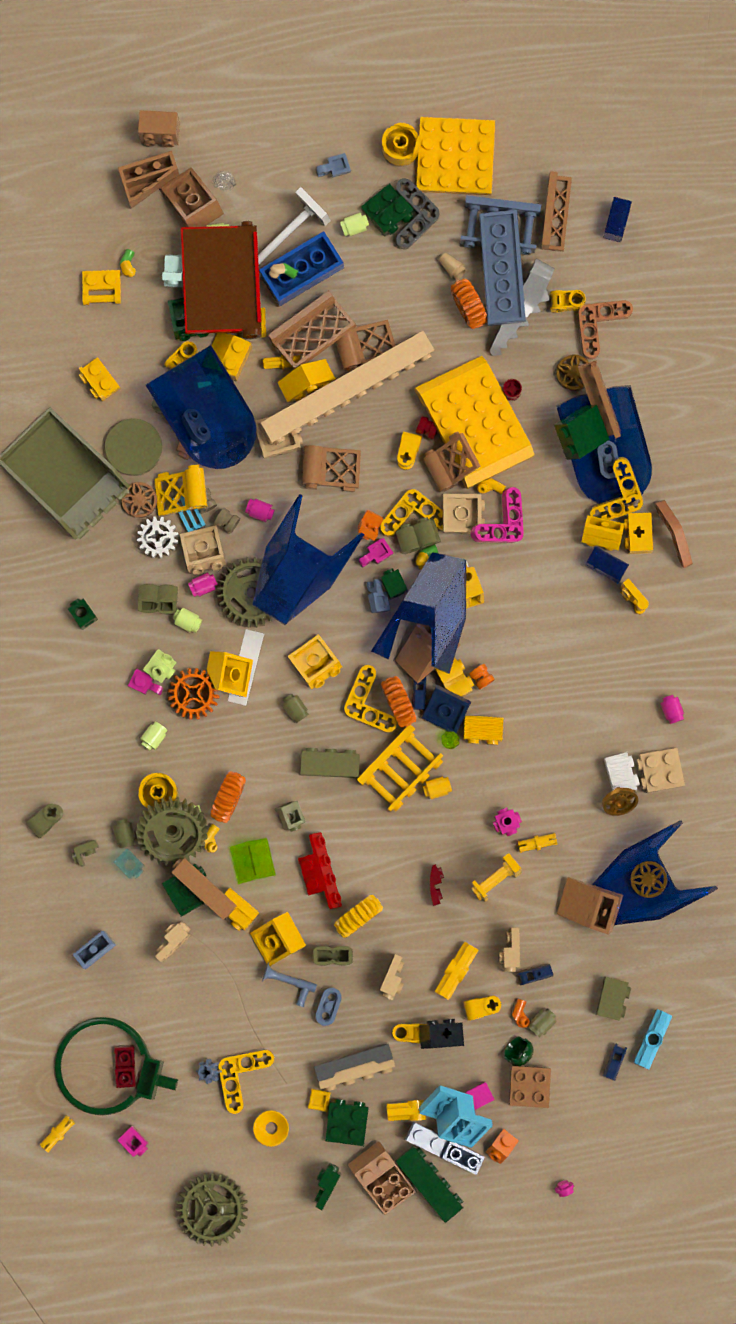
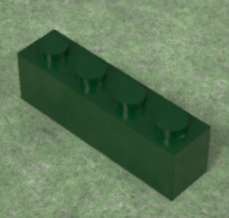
[395,1145,463,1223]

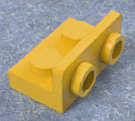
[78,357,120,402]

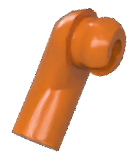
[512,999,530,1028]

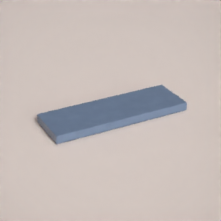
[479,210,526,326]

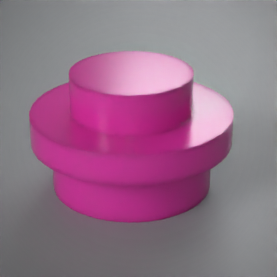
[555,1180,574,1197]

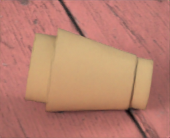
[439,253,467,280]

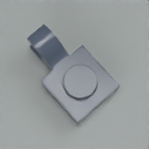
[316,153,351,178]
[367,579,391,613]

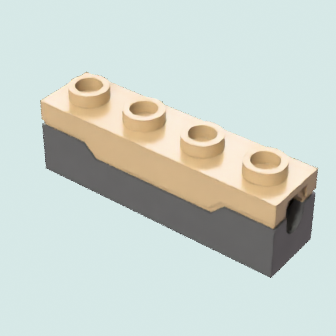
[314,1044,396,1092]

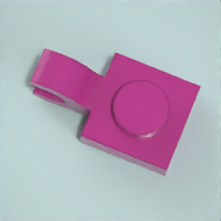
[359,538,393,567]
[128,669,164,695]

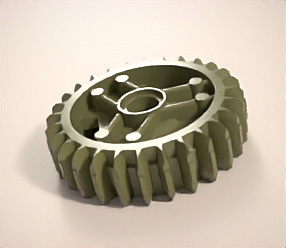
[217,557,287,628]
[136,797,208,865]
[176,1173,249,1247]

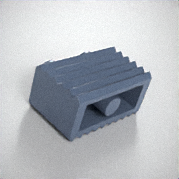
[73,931,116,969]

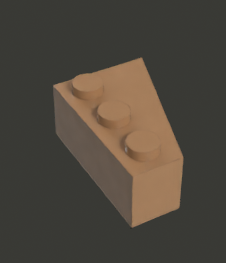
[118,151,179,209]

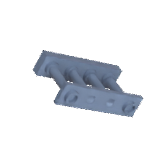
[460,195,541,255]

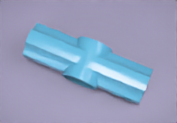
[633,1009,672,1070]

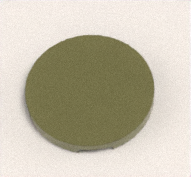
[105,419,162,476]

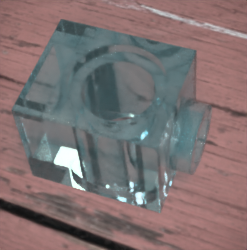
[114,848,145,879]

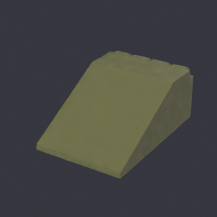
[0,407,130,540]

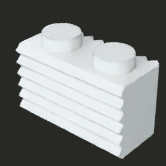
[604,752,639,795]

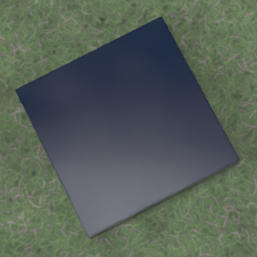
[421,685,471,735]

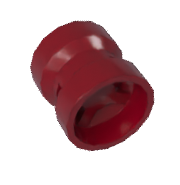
[503,379,522,401]
[415,416,438,440]

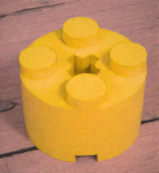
[382,123,420,166]
[138,773,178,809]

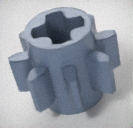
[196,1059,222,1084]

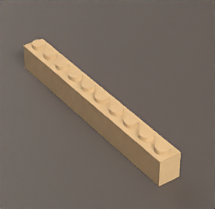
[258,331,434,445]

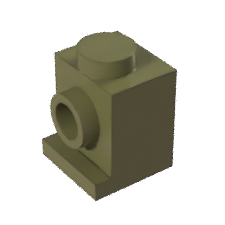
[275,801,306,832]

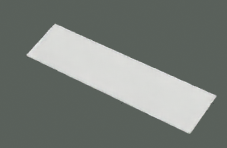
[228,629,264,706]

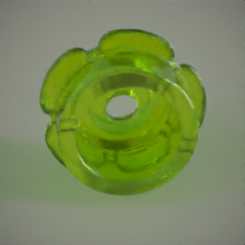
[442,731,460,749]

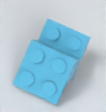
[419,1085,493,1148]

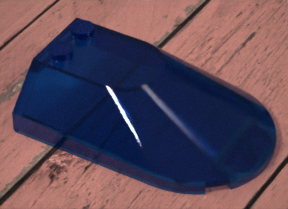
[145,345,257,469]
[556,385,652,507]

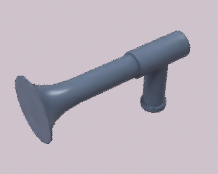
[262,962,317,1007]

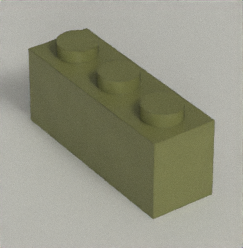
[301,748,360,778]

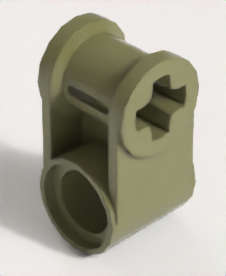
[26,804,63,838]

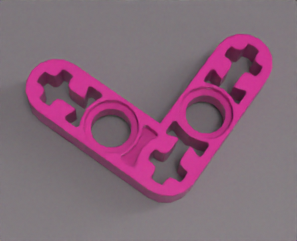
[470,487,524,543]

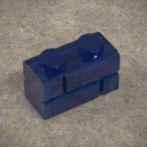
[603,197,632,242]
[585,546,629,584]

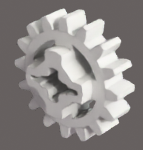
[137,517,179,558]

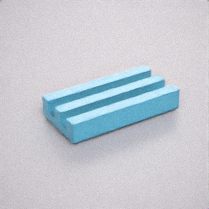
[173,496,206,532]

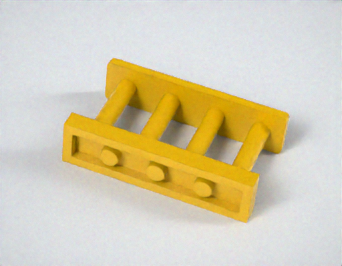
[357,725,443,812]
[471,853,522,902]

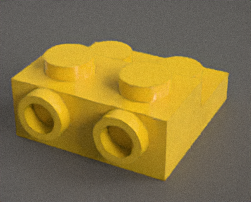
[288,634,342,690]

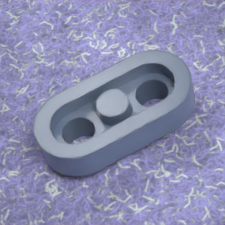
[598,441,620,479]
[316,988,342,1026]

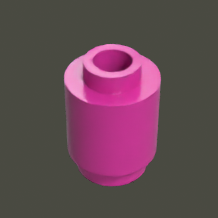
[245,499,275,523]
[188,572,218,597]
[660,695,684,724]

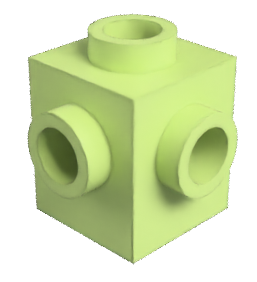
[143,649,177,683]

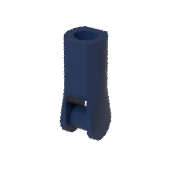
[412,677,427,710]
[517,964,553,986]
[603,1043,627,1081]

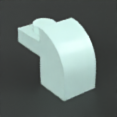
[162,255,183,287]

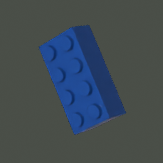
[259,231,344,307]

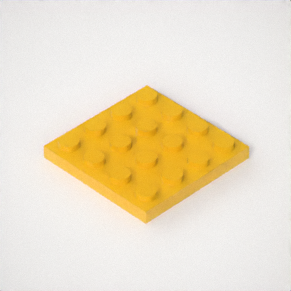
[417,117,495,196]

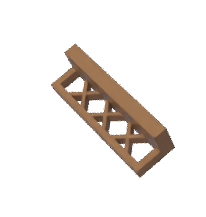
[541,171,572,252]
[578,360,621,438]

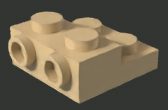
[253,416,303,459]
[443,494,485,534]
[180,525,226,575]
[637,748,685,793]
[155,921,191,962]
[499,928,520,972]
[380,954,404,1000]

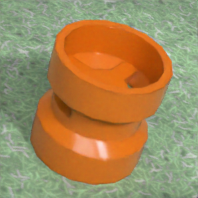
[469,664,495,690]

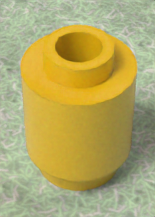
[423,776,452,800]

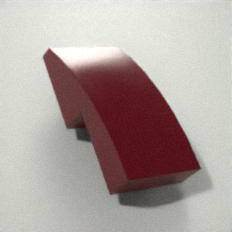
[429,864,444,906]
[114,1045,136,1088]

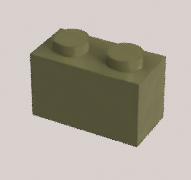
[596,977,631,1021]

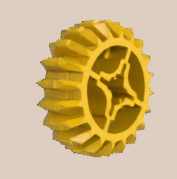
[334,895,383,938]

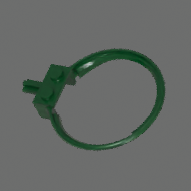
[54,1017,178,1115]

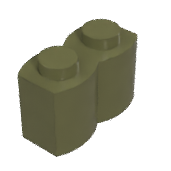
[396,517,441,554]
[138,584,178,614]
[313,946,353,966]

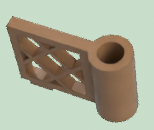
[336,320,396,372]
[423,432,481,493]
[302,445,361,492]

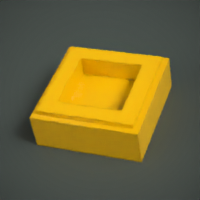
[308,1089,331,1112]

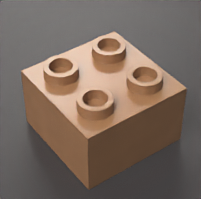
[138,110,180,147]
[509,1066,551,1108]

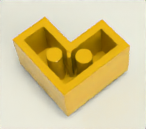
[277,359,335,402]

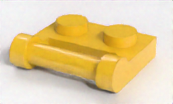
[82,270,121,305]
[620,578,649,615]

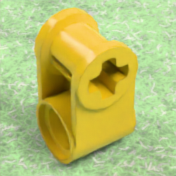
[549,290,586,313]
[164,341,199,378]
[397,431,422,470]
[463,996,501,1021]
[391,1023,427,1043]

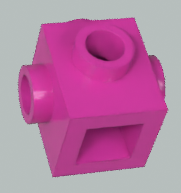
[493,808,522,837]

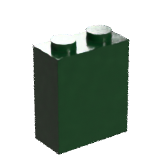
[554,405,610,460]

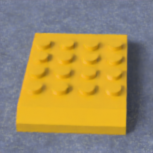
[414,356,534,489]

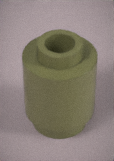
[282,694,309,723]
[113,819,135,848]
[528,1008,557,1038]

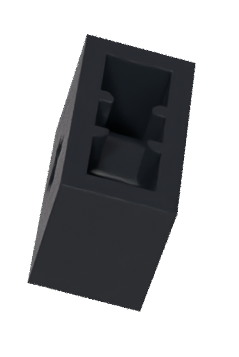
[419,1019,464,1049]

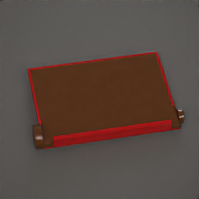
[181,221,262,339]

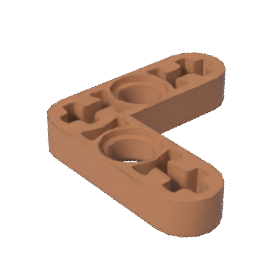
[578,300,633,360]
[655,500,693,568]

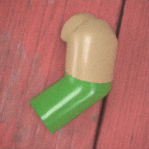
[269,263,299,279]

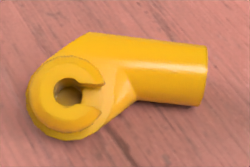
[477,478,506,494]
[204,823,220,853]

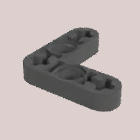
[396,178,440,250]

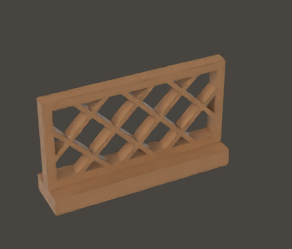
[268,290,357,369]

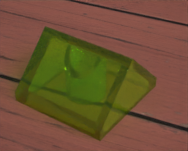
[230,838,276,885]

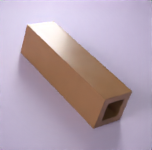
[172,858,237,920]

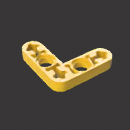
[590,457,643,520]
[380,489,443,537]
[344,665,397,733]
[219,1050,275,1114]

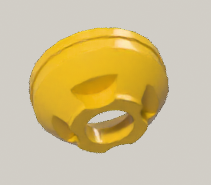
[253,1110,289,1147]

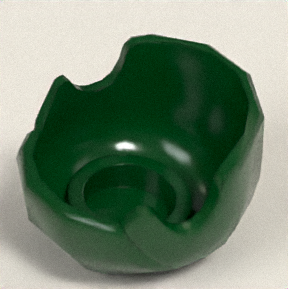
[504,1036,534,1066]

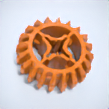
[451,278,487,329]
[168,668,220,720]
[381,676,416,728]
[210,771,246,823]

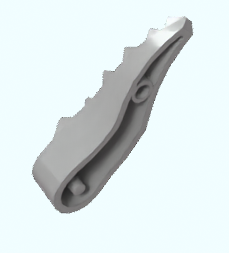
[490,259,555,356]

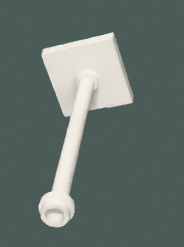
[258,187,331,264]

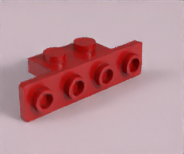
[298,832,342,909]

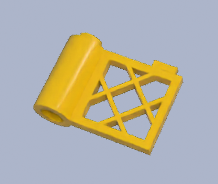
[154,465,208,516]

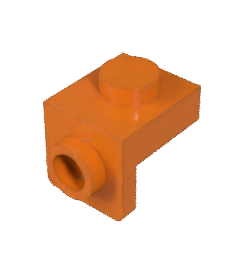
[358,510,383,541]
[486,1129,519,1164]

